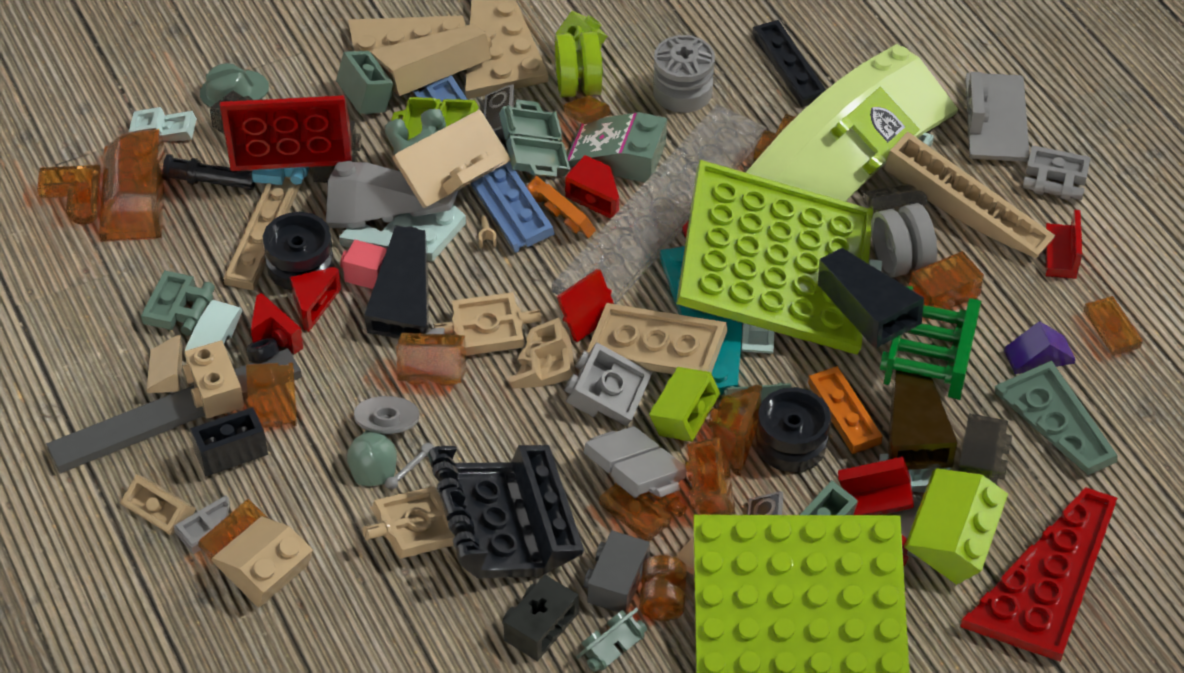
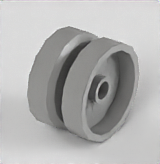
[871,203,938,278]

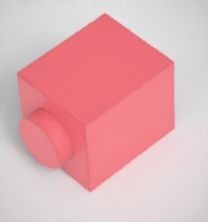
[340,239,387,289]

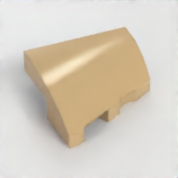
[509,317,575,388]

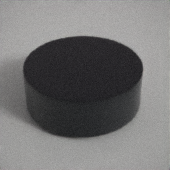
[246,338,279,362]

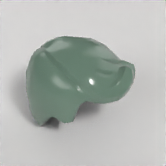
[347,430,397,486]

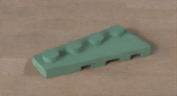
[995,361,1118,475]

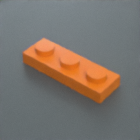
[808,366,883,454]

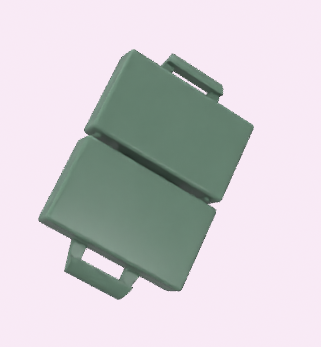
[499,99,570,178]

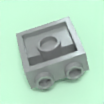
[564,342,652,427]

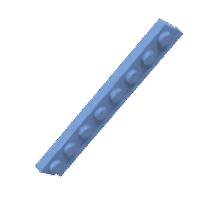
[413,75,554,253]

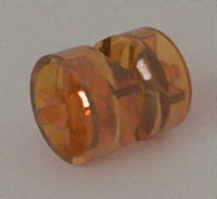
[639,555,687,621]

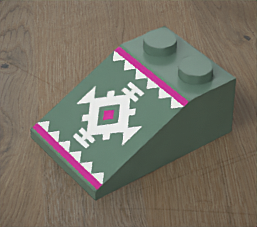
[567,112,667,184]

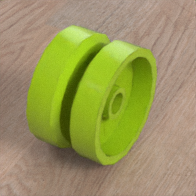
[555,31,603,98]

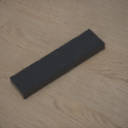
[752,20,826,107]

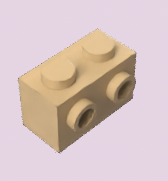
[182,340,244,418]

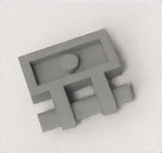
[1023,145,1091,201]

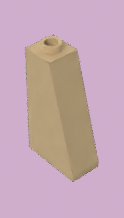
[370,24,492,96]

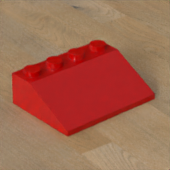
[220,95,352,171]

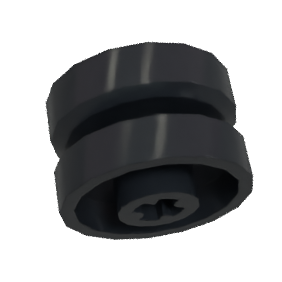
[262,211,334,290]
[755,387,831,472]

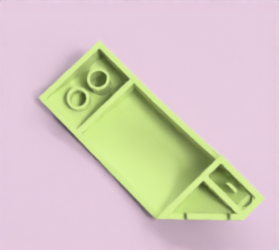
[745,44,958,201]

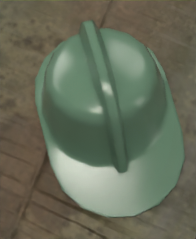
[200,63,269,109]

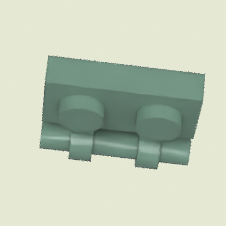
[141,270,215,336]

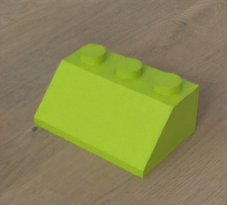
[904,468,1008,585]

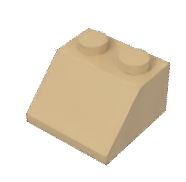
[211,516,313,608]

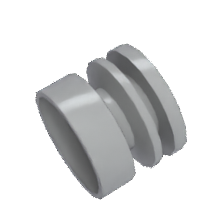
[653,35,715,113]

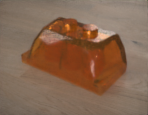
[99,129,166,242]

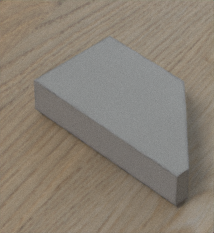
[173,495,230,554]

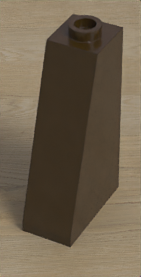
[887,370,958,470]

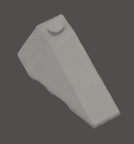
[326,161,459,228]

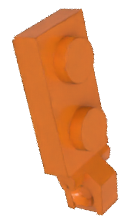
[526,175,596,239]

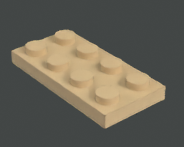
[587,303,727,374]

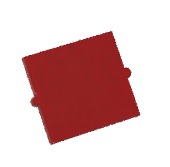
[556,269,614,342]

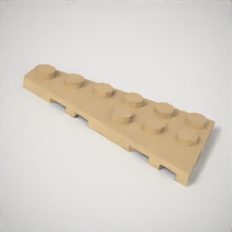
[465,0,548,99]

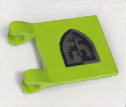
[830,86,920,175]

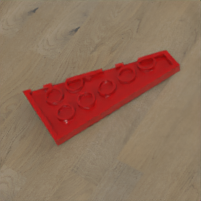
[960,487,1118,662]

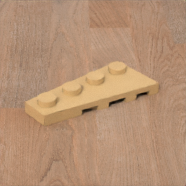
[348,15,465,51]

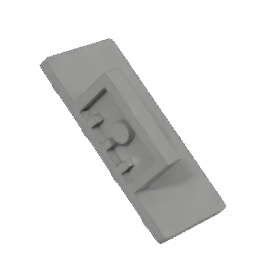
[965,72,1030,162]

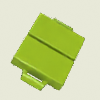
[391,97,479,140]

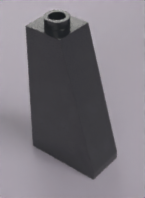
[364,225,429,342]
[818,248,924,348]

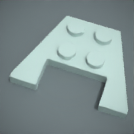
[339,204,466,262]

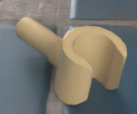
[478,215,497,248]

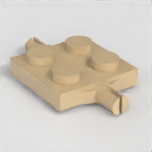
[433,292,542,356]
[362,486,455,559]

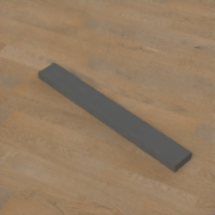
[46,348,302,474]

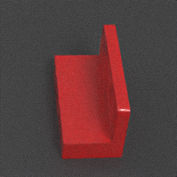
[1045,210,1083,279]
[838,457,914,515]

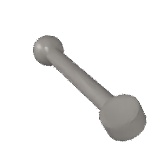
[385,443,434,490]

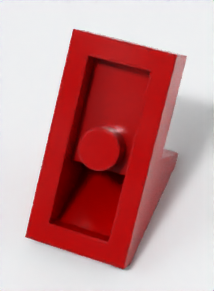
[251,293,304,355]

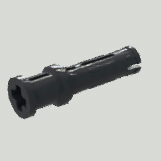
[162,154,255,190]

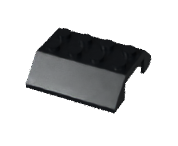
[428,445,584,578]

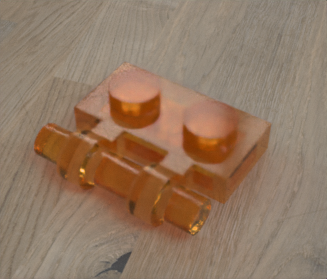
[599,483,687,541]

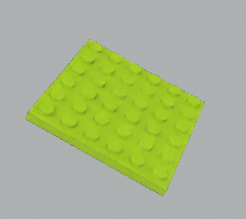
[676,160,873,355]
[693,515,910,673]

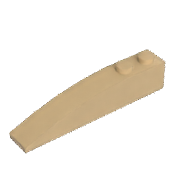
[884,131,1055,258]

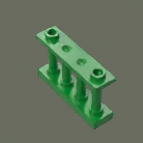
[880,286,981,400]

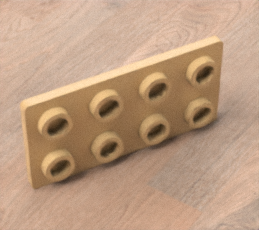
[392,110,511,208]

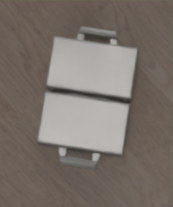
[584,426,687,498]

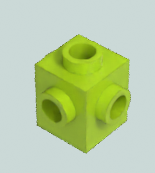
[556,11,608,51]

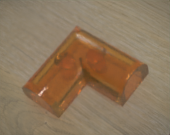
[37,165,101,225]

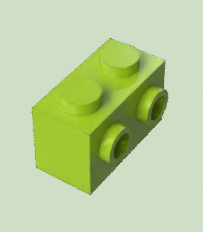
[649,367,720,442]

